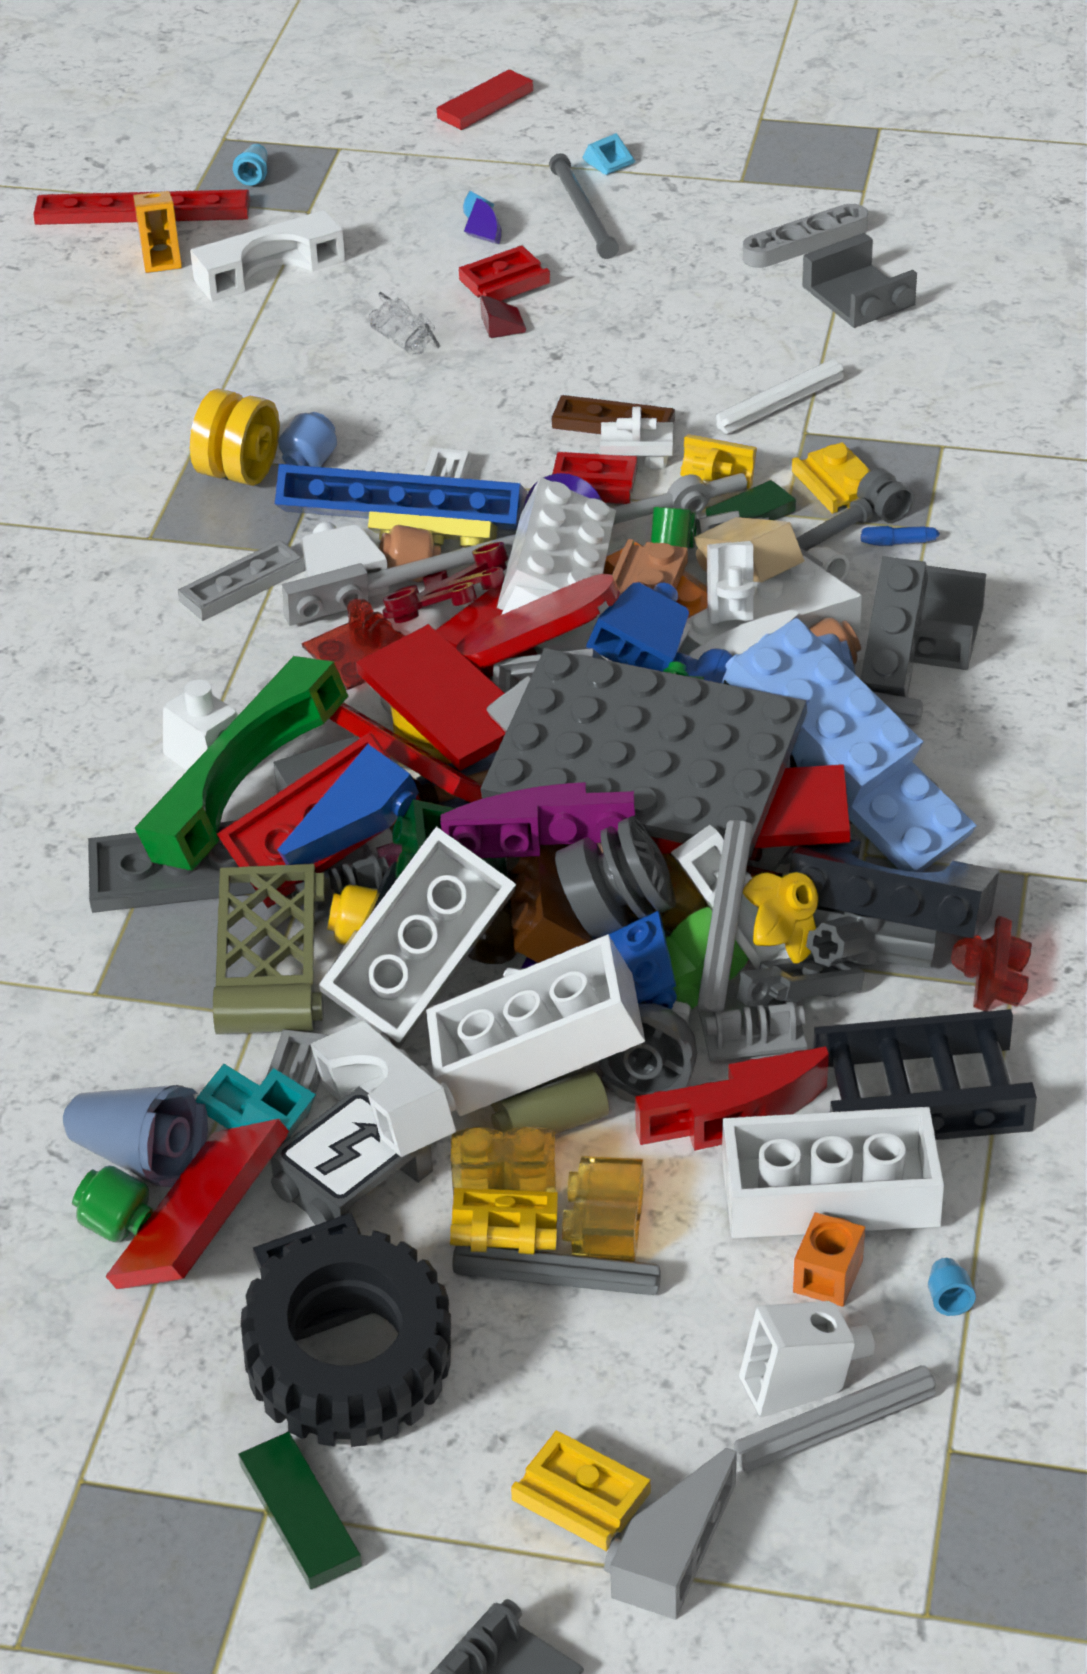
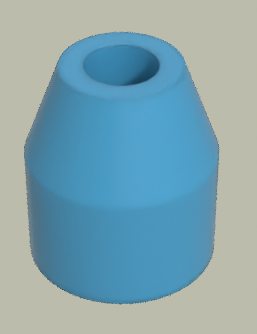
[928,1258,976,1316]

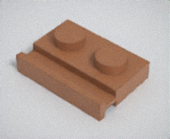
[612,539,688,596]

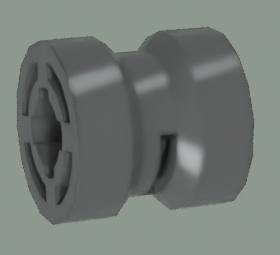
[857,468,914,523]

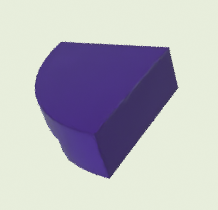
[464,198,502,245]

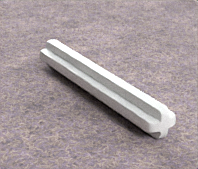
[716,359,844,434]

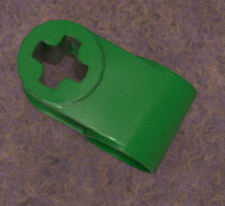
[651,507,697,549]

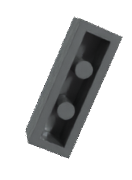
[860,556,929,698]

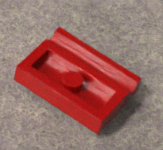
[459,245,550,301]
[552,452,637,504]

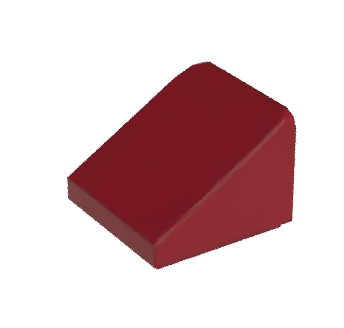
[480,296,526,338]

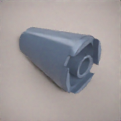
[63,1085,208,1187]

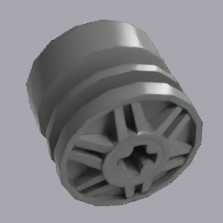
[555,816,676,939]

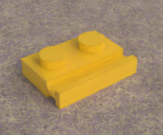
[792,442,871,514]
[511,1430,651,1552]

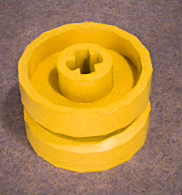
[189,388,280,486]

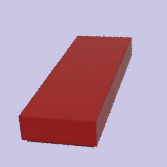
[436,69,533,130]

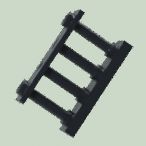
[813,1009,1037,1140]

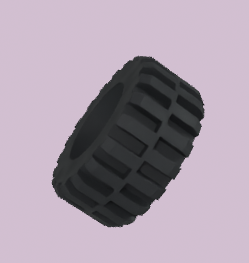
[240,1227,451,1447]

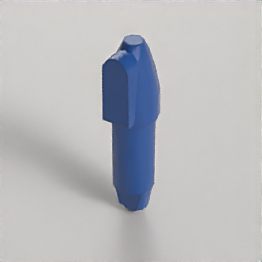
[860,526,940,547]

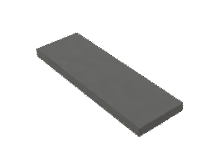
[88,820,367,913]

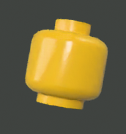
[327,885,378,946]

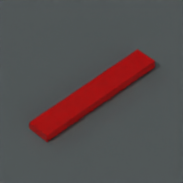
[33,189,250,225]
[329,702,483,803]

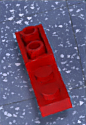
[635,1046,829,1151]

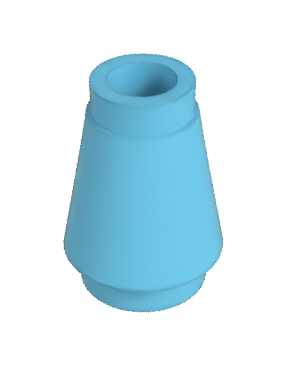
[233,144,268,186]

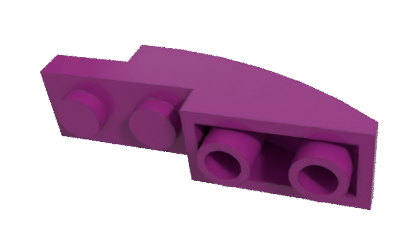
[441,782,635,858]

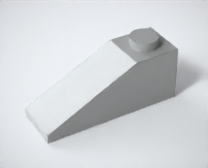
[604,1448,737,1620]

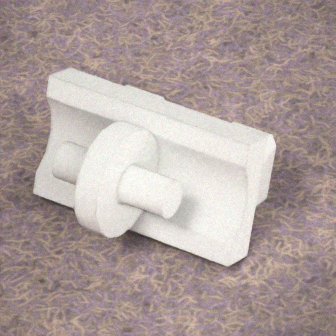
[600,407,673,469]
[707,541,755,624]

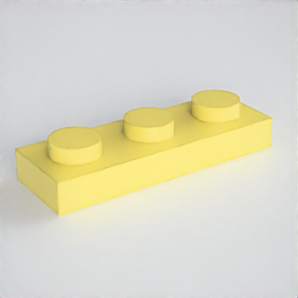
[368,511,498,548]

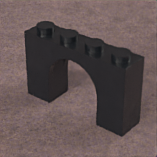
[789,839,1000,938]

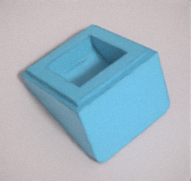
[582,133,635,175]

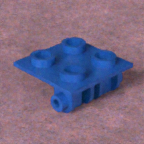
[609,911,677,1009]

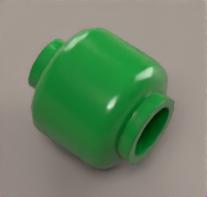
[72,1165,153,1243]

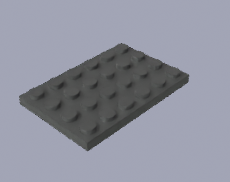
[480,648,807,858]

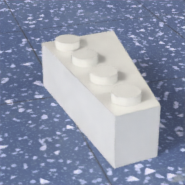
[679,556,862,655]

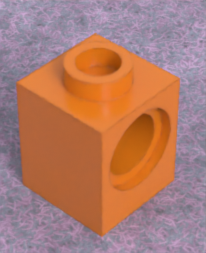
[793,1212,865,1307]

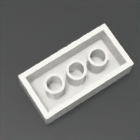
[497,477,616,610]
[319,827,516,1049]
[426,934,645,1116]
[722,1107,944,1239]

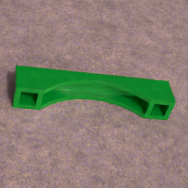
[134,656,349,871]

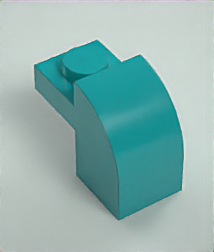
[196,1064,316,1145]

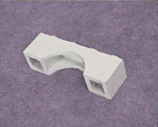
[190,210,345,302]
[310,1021,456,1157]

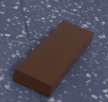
[551,395,675,435]

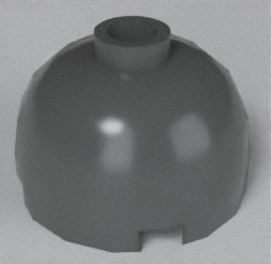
[596,1003,697,1104]

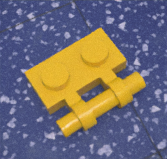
[450,1188,558,1255]

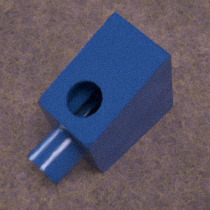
[586,582,689,672]

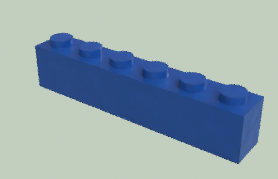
[275,464,528,531]

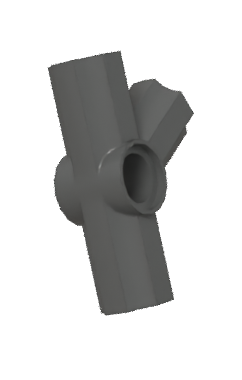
[806,906,937,969]

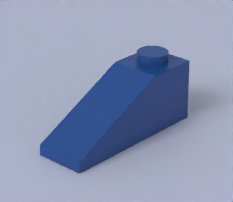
[277,744,419,865]

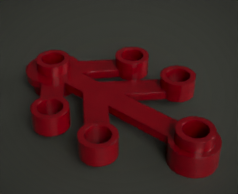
[382,542,509,623]

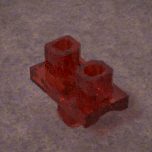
[951,916,1032,1011]

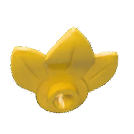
[743,872,818,964]

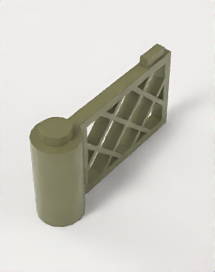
[213,864,325,1035]
[491,1067,609,1149]

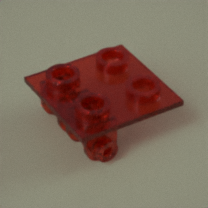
[301,598,405,691]

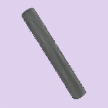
[452,1246,661,1296]

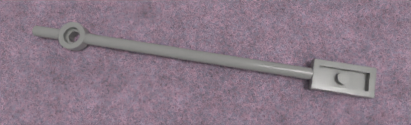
[282,473,747,626]

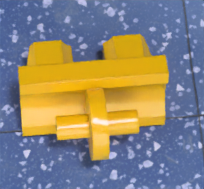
[680,434,757,489]

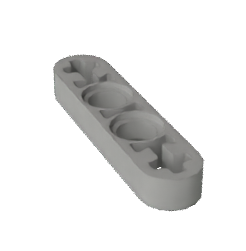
[743,204,868,268]

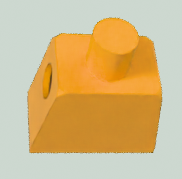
[133,191,182,273]

